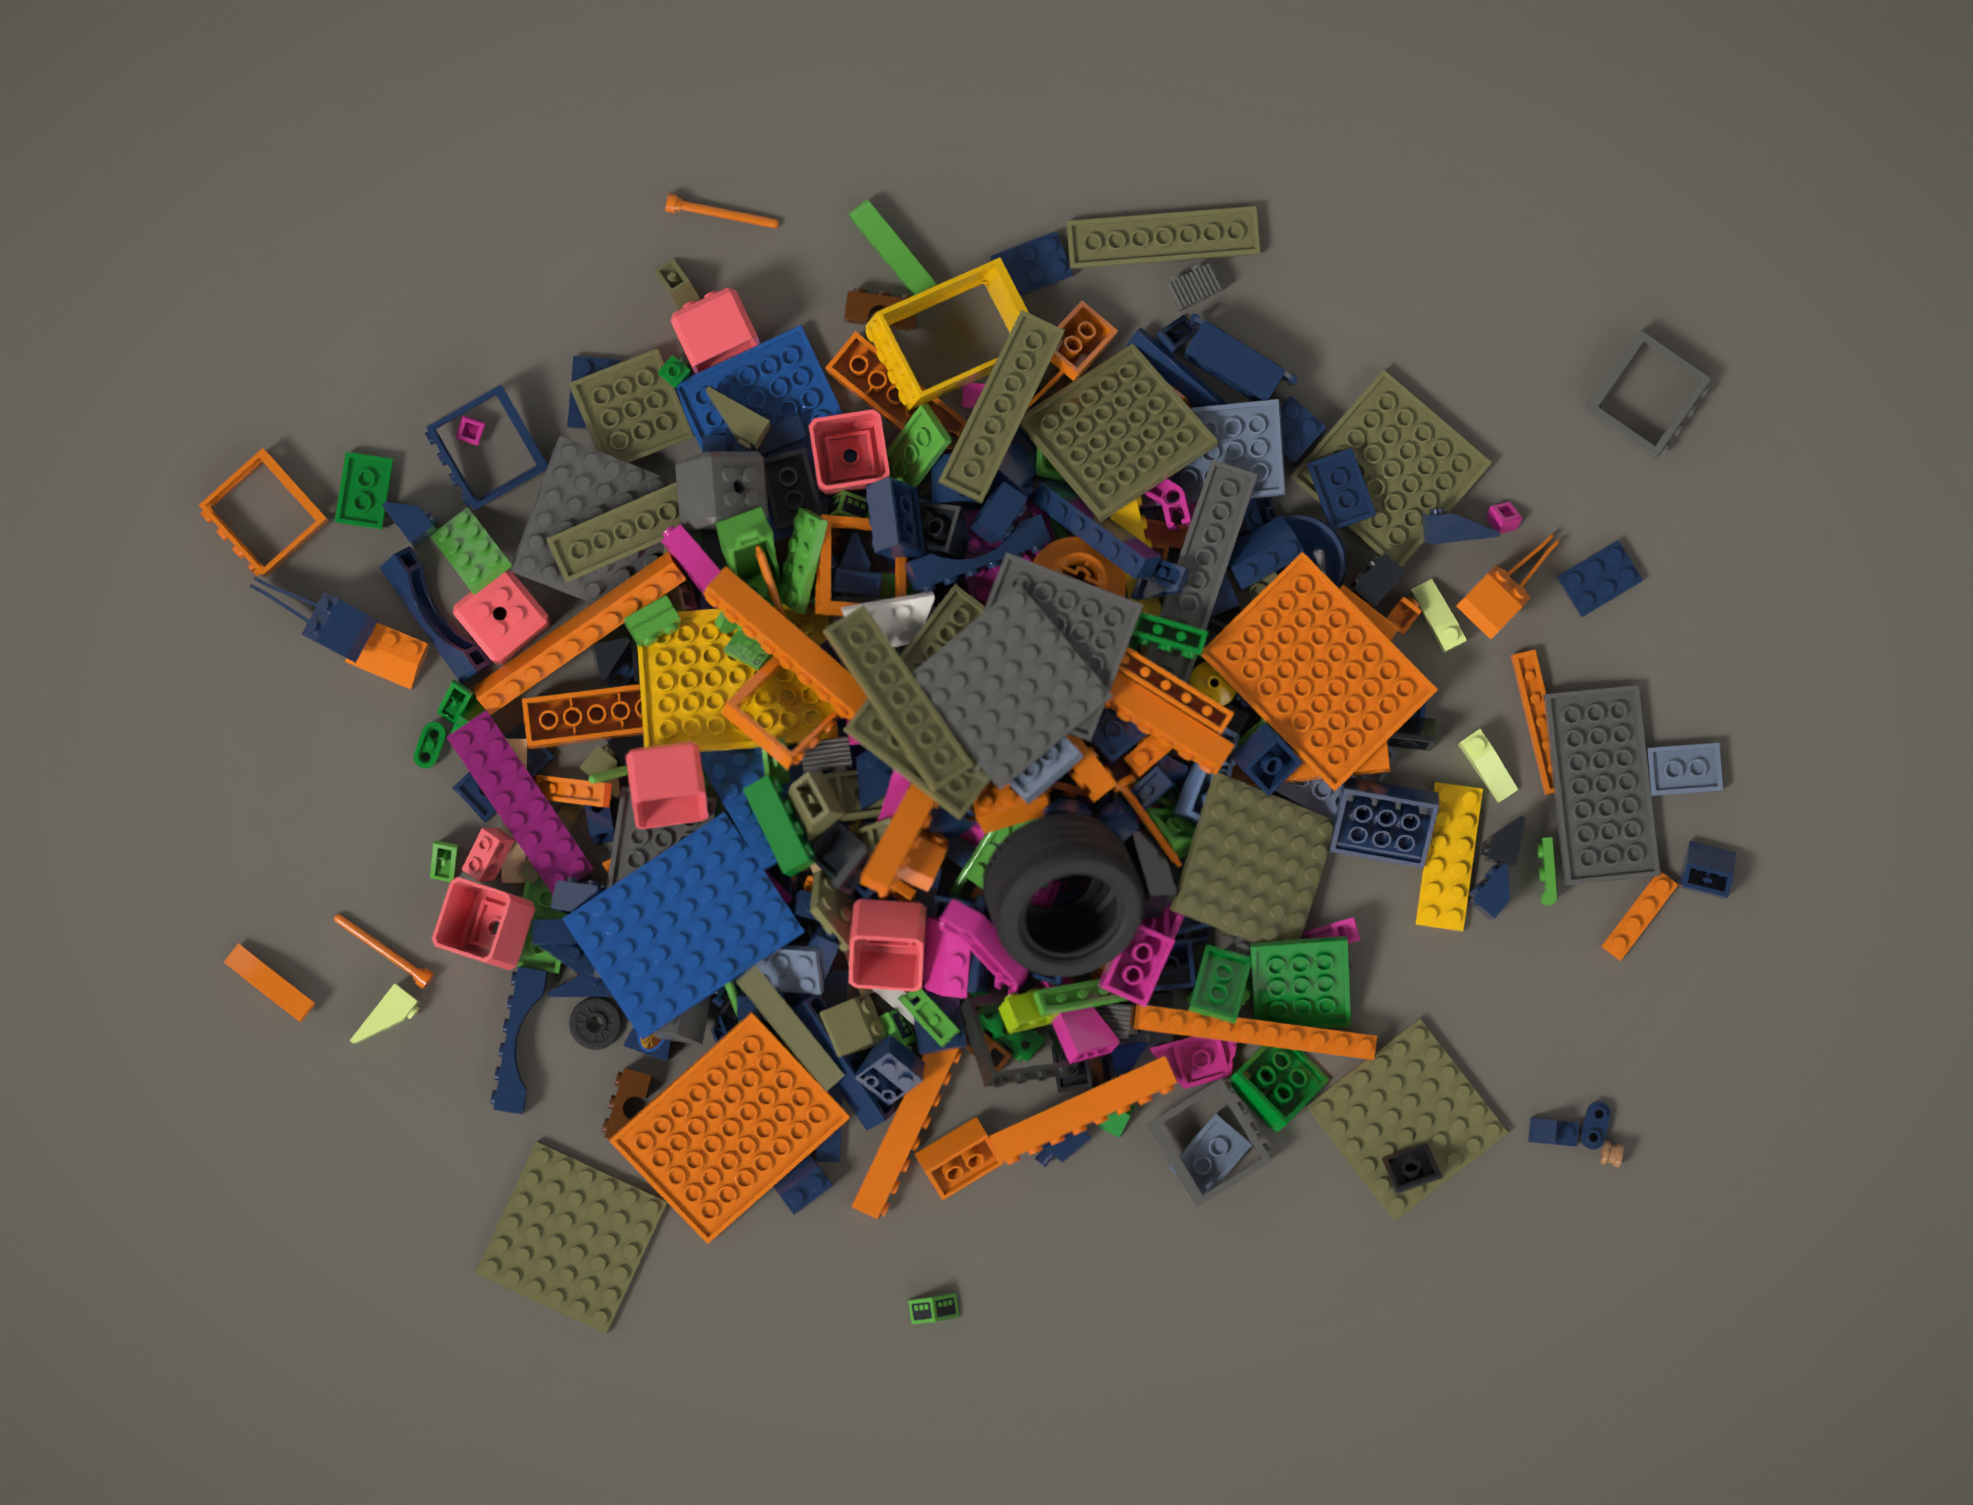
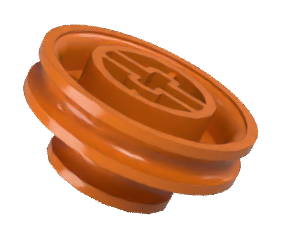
[1033,537,1126,598]

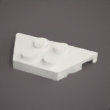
[841,592,935,647]

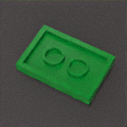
[335,452,394,530]
[1188,944,1251,1024]

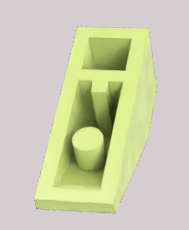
[1410,579,1467,653]
[1458,729,1518,803]
[350,983,420,1044]

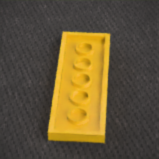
[1415,782,1483,932]

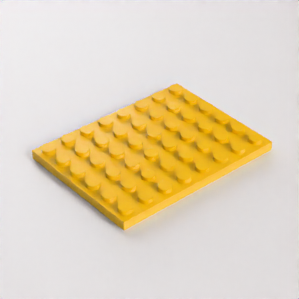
[637,604,838,752]

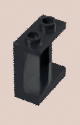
[810,820,874,894]

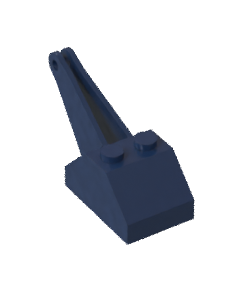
[250,577,378,663]

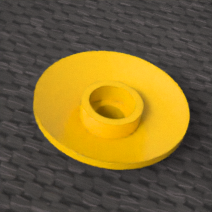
[1189,661,1236,706]

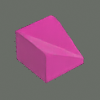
[962,383,985,409]
[456,415,486,446]
[1486,501,1522,534]

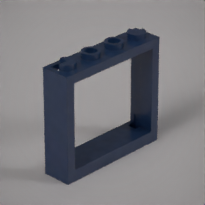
[424,383,548,510]

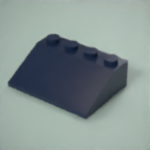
[1330,777,1439,868]

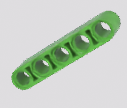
[848,199,937,296]

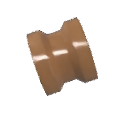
[1600,1141,1624,1168]

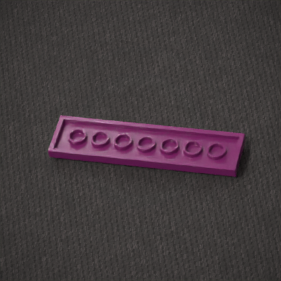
[446,710,594,894]

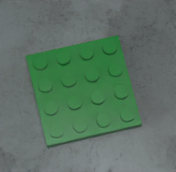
[1250,936,1351,1029]

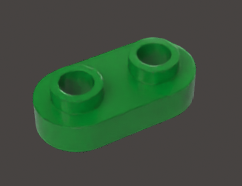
[413,722,447,769]

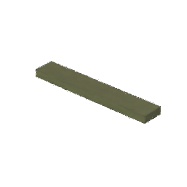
[736,965,845,1091]

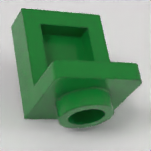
[658,355,692,388]

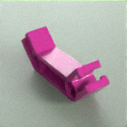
[1143,479,1193,532]
[940,899,1028,995]

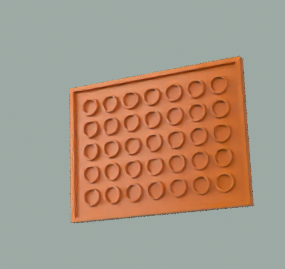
[1201,552,1438,791]
[609,1011,850,1244]

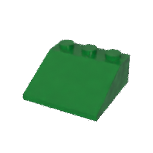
[1226,1046,1330,1134]

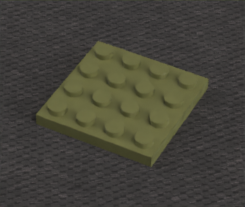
[569,348,694,463]

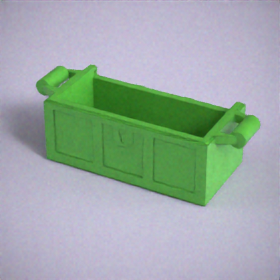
[716,507,781,588]

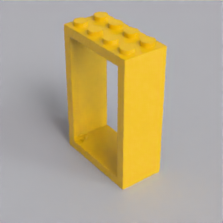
[865,258,1029,411]

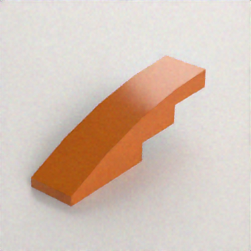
[224,943,316,1022]

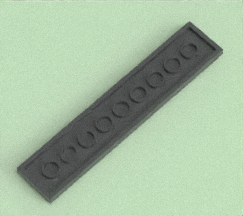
[1145,460,1258,696]

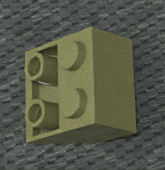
[787,772,845,841]

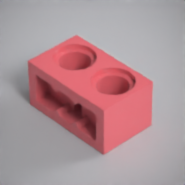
[462,827,515,882]

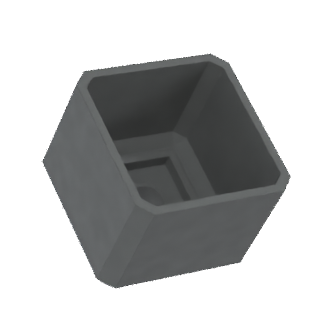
[675,452,769,531]

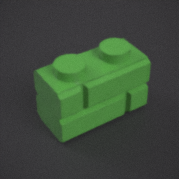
[624,595,681,648]

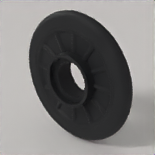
[569,997,622,1050]

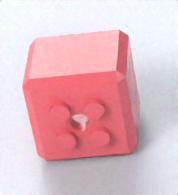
[671,288,760,374]
[809,409,890,496]
[453,568,552,665]
[626,741,708,829]
[432,877,535,970]
[849,899,927,991]

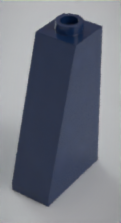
[784,925,841,1003]

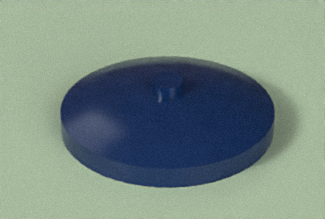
[1276,515,1347,589]

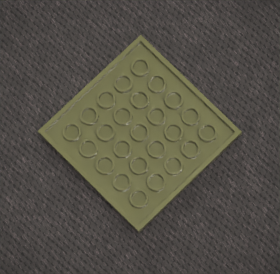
[1019,343,1218,521]
[1290,369,1492,567]
[1170,773,1334,943]
[1306,1019,1508,1221]
[475,1141,668,1334]

